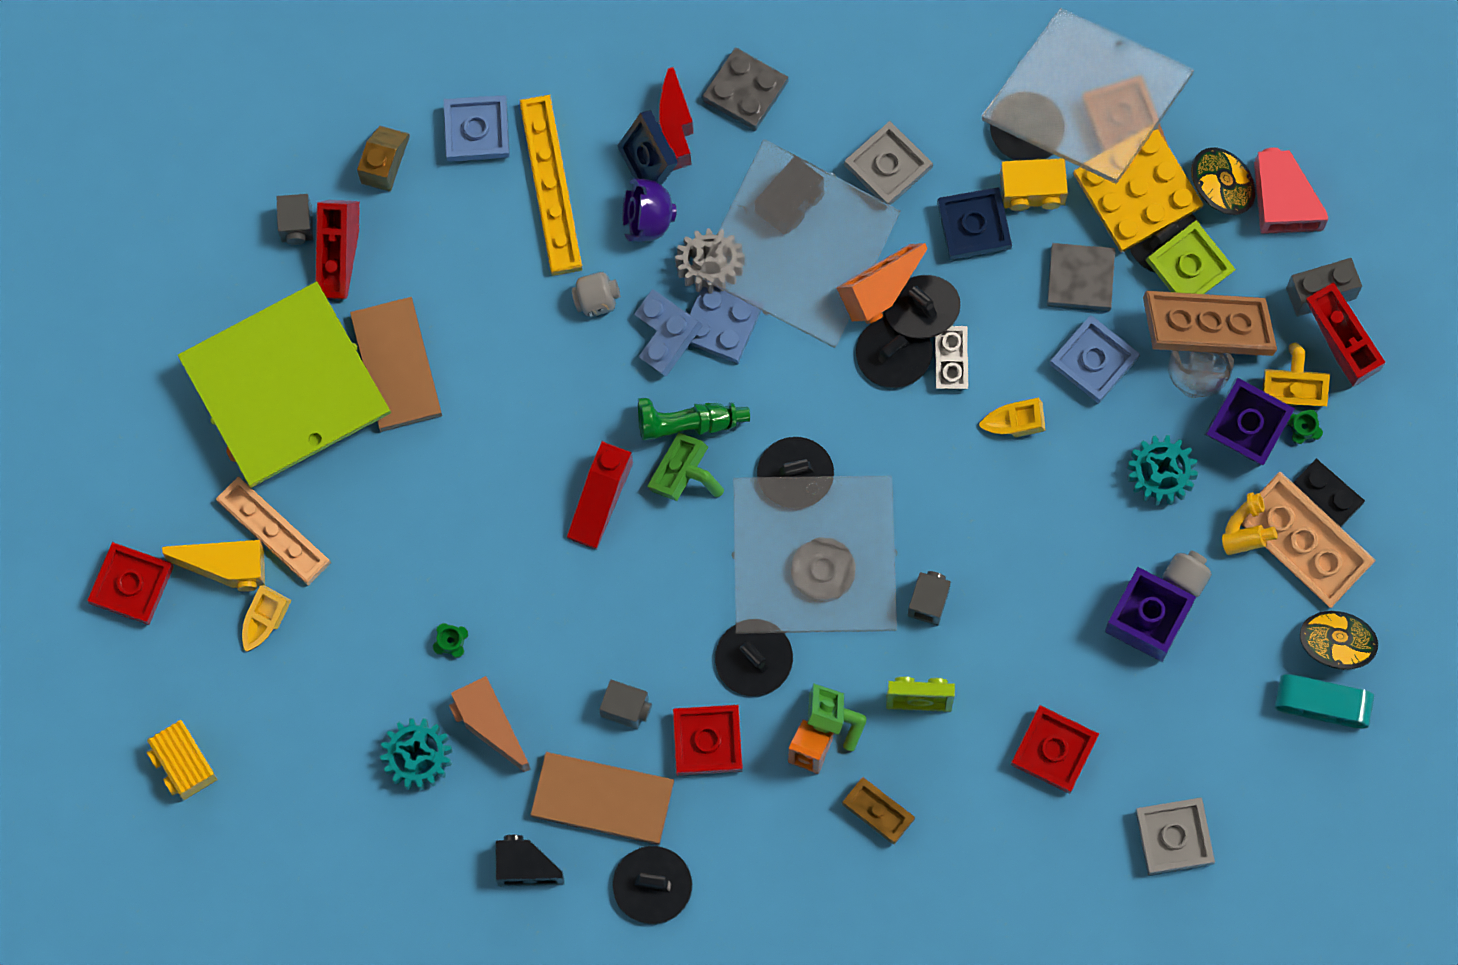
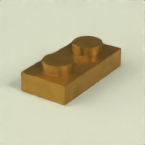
[842,777,915,845]

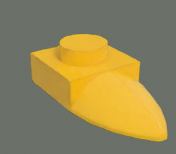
[979,397,1046,438]
[242,585,292,651]

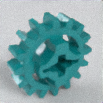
[1127,435,1198,506]
[380,718,452,791]

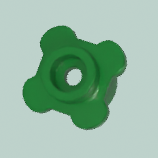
[1287,409,1323,444]
[433,623,468,658]

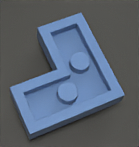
[634,289,703,376]

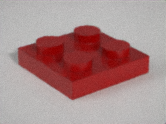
[87,542,174,625]
[673,705,743,776]
[1011,705,1099,794]

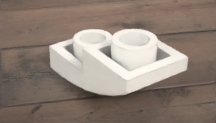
[935,326,968,389]

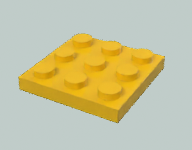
[1073,125,1204,253]

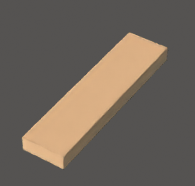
[216,476,331,586]

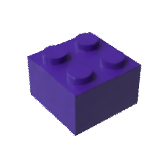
[1204,378,1295,465]
[1105,567,1196,662]

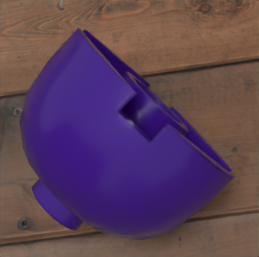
[622,178,677,242]

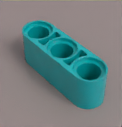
[1275,674,1374,729]

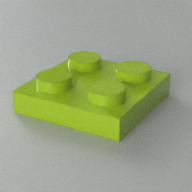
[1146,220,1236,294]
[886,677,955,712]

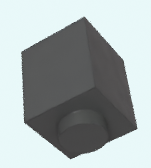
[276,194,313,245]
[908,571,951,626]
[599,679,652,730]

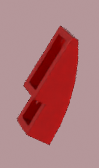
[659,67,694,170]

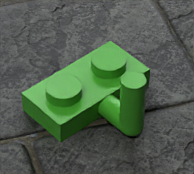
[647,432,724,501]
[808,683,867,751]

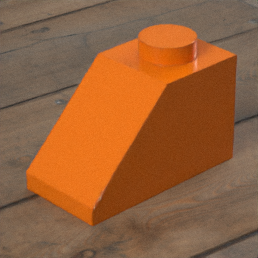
[788,720,834,774]

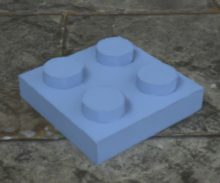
[444,95,510,162]
[689,287,763,364]
[1049,315,1140,404]

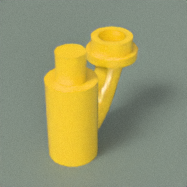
[1222,492,1277,556]

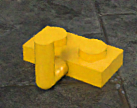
[1262,343,1330,407]

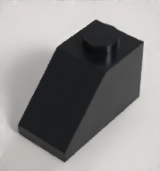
[496,835,565,886]

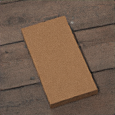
[1143,291,1277,356]
[350,296,442,432]
[531,752,674,845]

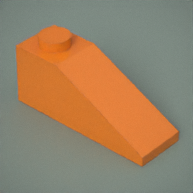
[837,243,928,324]

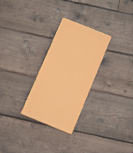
[1241,472,1376,608]

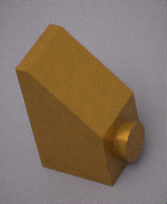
[357,126,410,192]

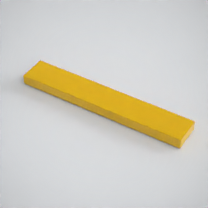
[519,95,583,276]

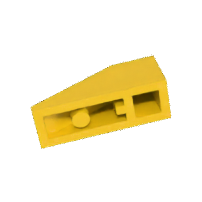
[162,540,265,592]

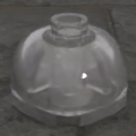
[1168,350,1234,398]

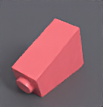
[1254,147,1328,234]

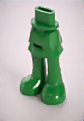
[638,398,750,440]

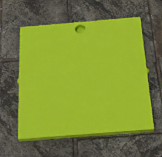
[178,281,391,488]

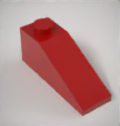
[316,200,360,299]
[1306,282,1386,387]
[567,441,633,550]

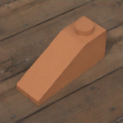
[449,676,530,772]

